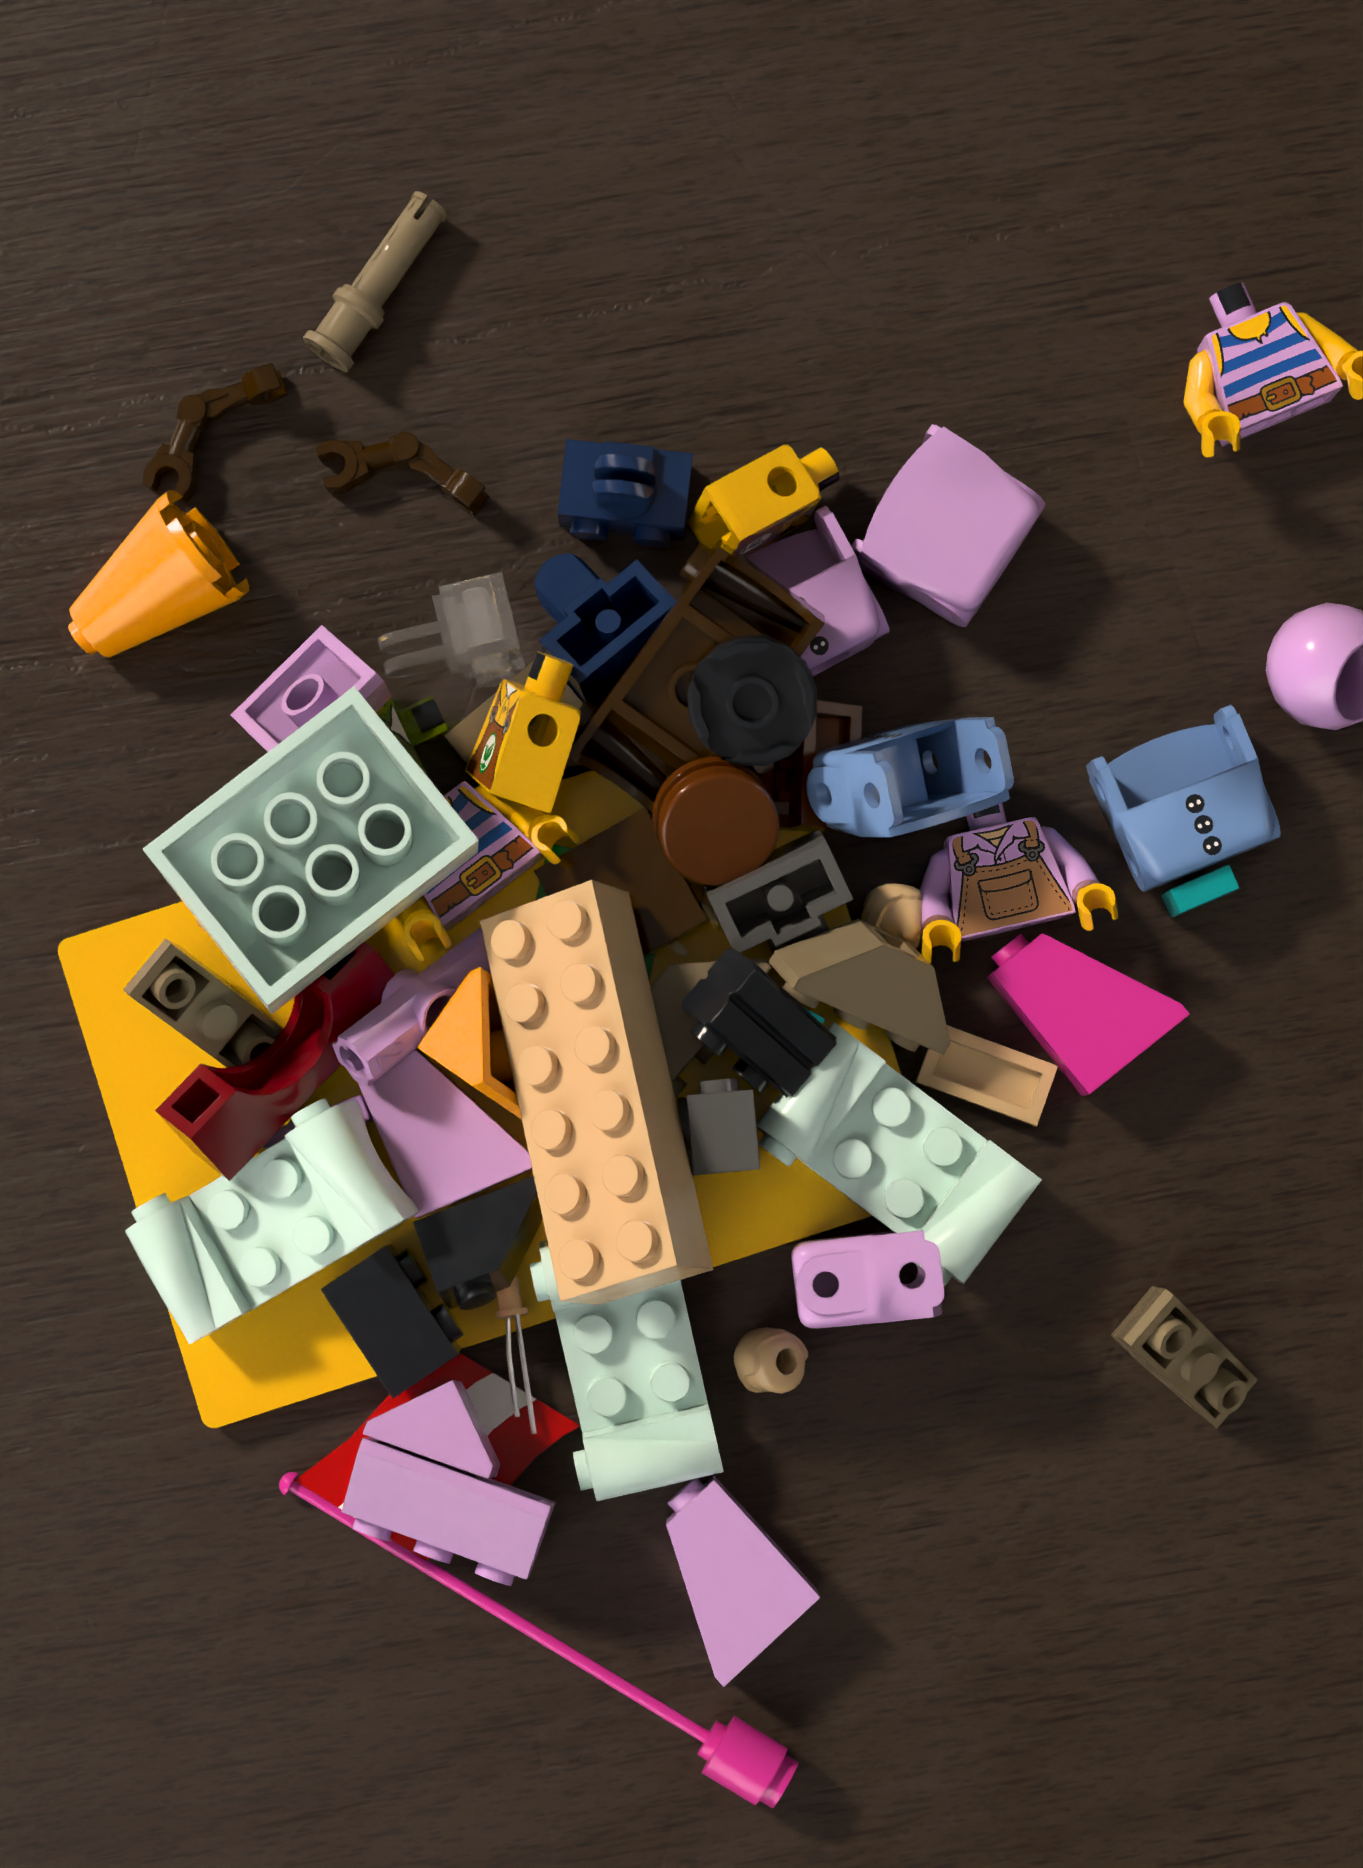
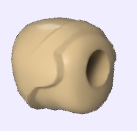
[861,883,923,949]
[734,1327,808,1394]

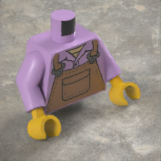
[920,803,1119,963]

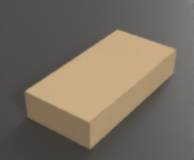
[915,1025,1058,1126]

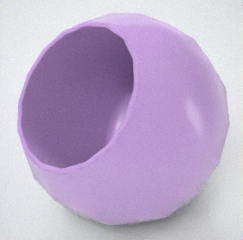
[1266,603,1363,731]

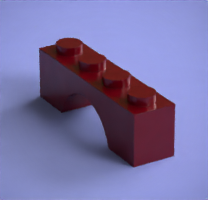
[155,942,395,1181]

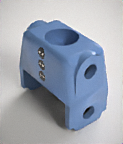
[1086,705,1281,892]
[806,717,1014,837]

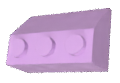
[341,1437,556,1586]

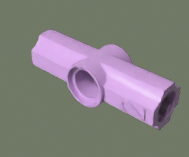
[332,928,491,1087]

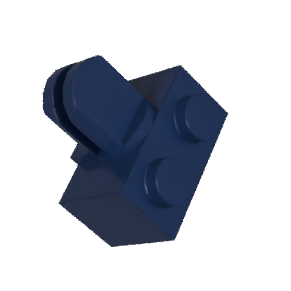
[558,439,693,548]
[534,553,676,704]

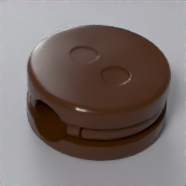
[652,757,779,886]

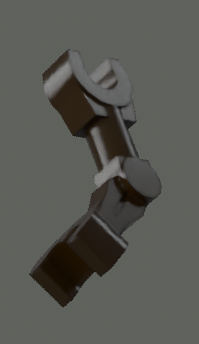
[143,363,288,502]
[316,432,489,516]

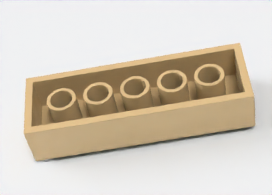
[480,880,713,1305]

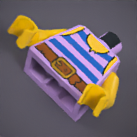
[1183,282,1363,457]
[398,770,580,962]

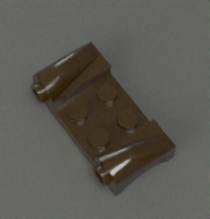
[569,539,825,815]

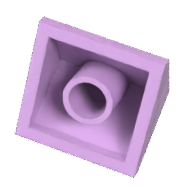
[231,625,392,752]
[363,1380,501,1479]

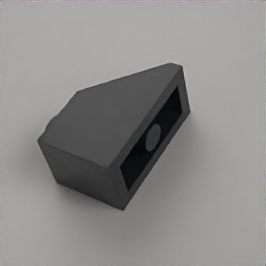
[413,1176,543,1310]

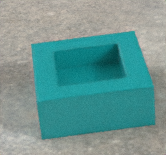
[1161,865,1239,918]

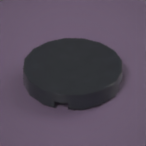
[688,635,817,766]

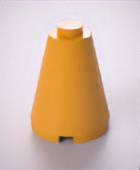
[68,490,249,658]

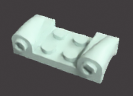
[756,1022,1042,1286]
[125,1098,420,1344]
[530,1240,724,1501]

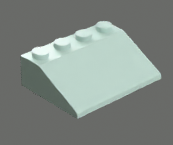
[143,686,479,1014]

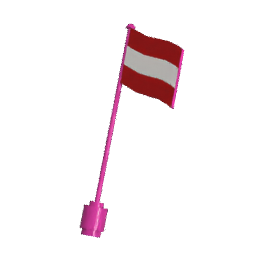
[279,1353,799,1808]

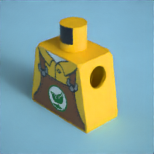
[687,444,840,558]
[465,651,581,813]

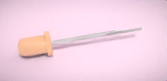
[496,1275,537,1434]

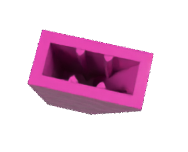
[987,933,1190,1096]

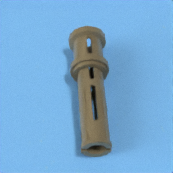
[302,191,448,372]

